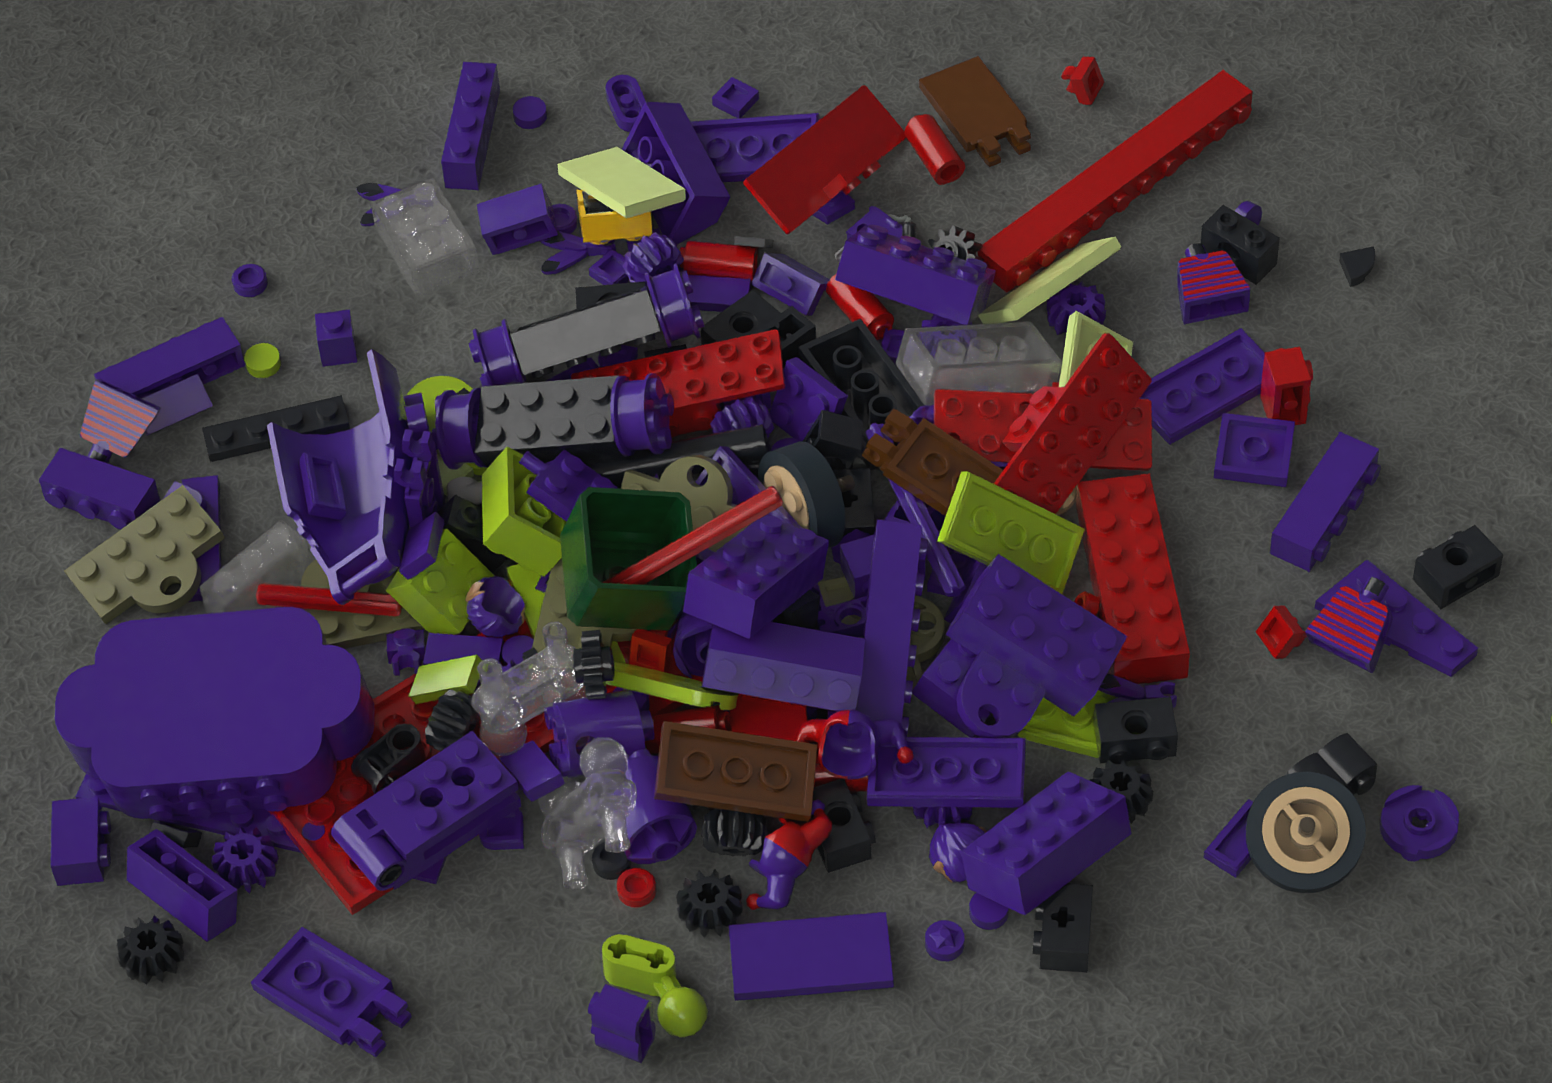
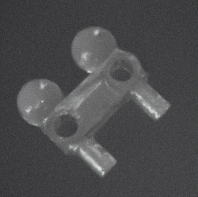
[471,622,586,756]
[538,737,637,890]

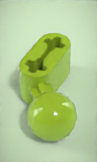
[602,934,708,1038]

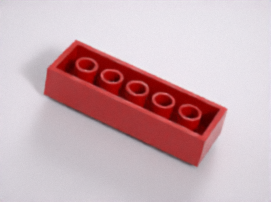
[1076,473,1190,684]

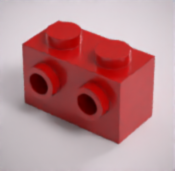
[1260,346,1313,425]

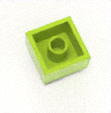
[385,529,494,635]

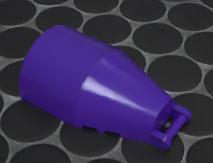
[267,349,413,605]

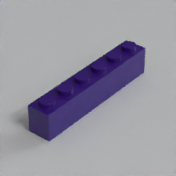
[856,519,928,737]

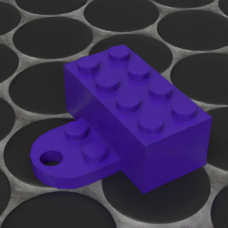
[945,554,1127,738]

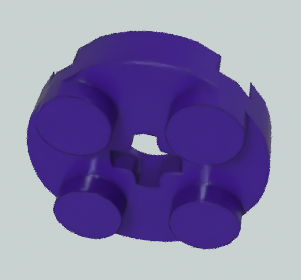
[1380,785,1459,862]

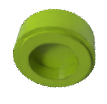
[244,343,281,378]

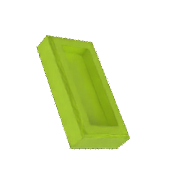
[408,655,485,704]

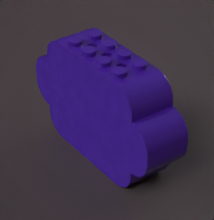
[55,607,375,821]

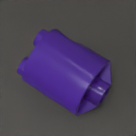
[544,690,654,779]
[596,749,697,864]

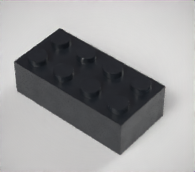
[798,319,925,471]

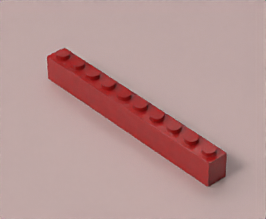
[978,70,1253,293]

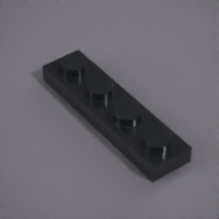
[202,395,350,462]

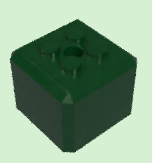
[560,487,697,631]

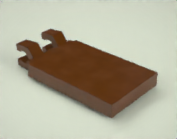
[919,56,1031,167]
[862,408,1003,516]

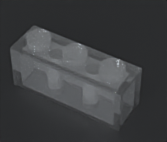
[199,519,311,614]

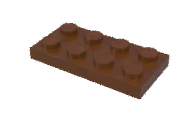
[654,721,817,822]

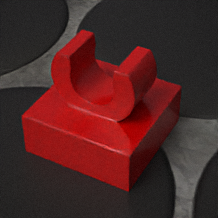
[1061,56,1104,105]
[1256,605,1307,659]
[629,629,672,673]

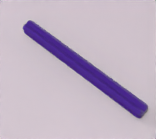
[866,423,965,597]

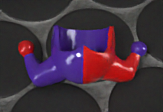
[794,709,914,779]
[746,800,832,910]

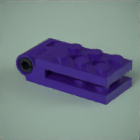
[331,731,521,891]

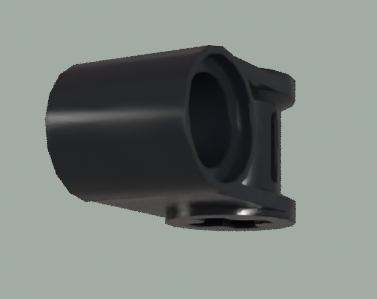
[351,723,426,794]

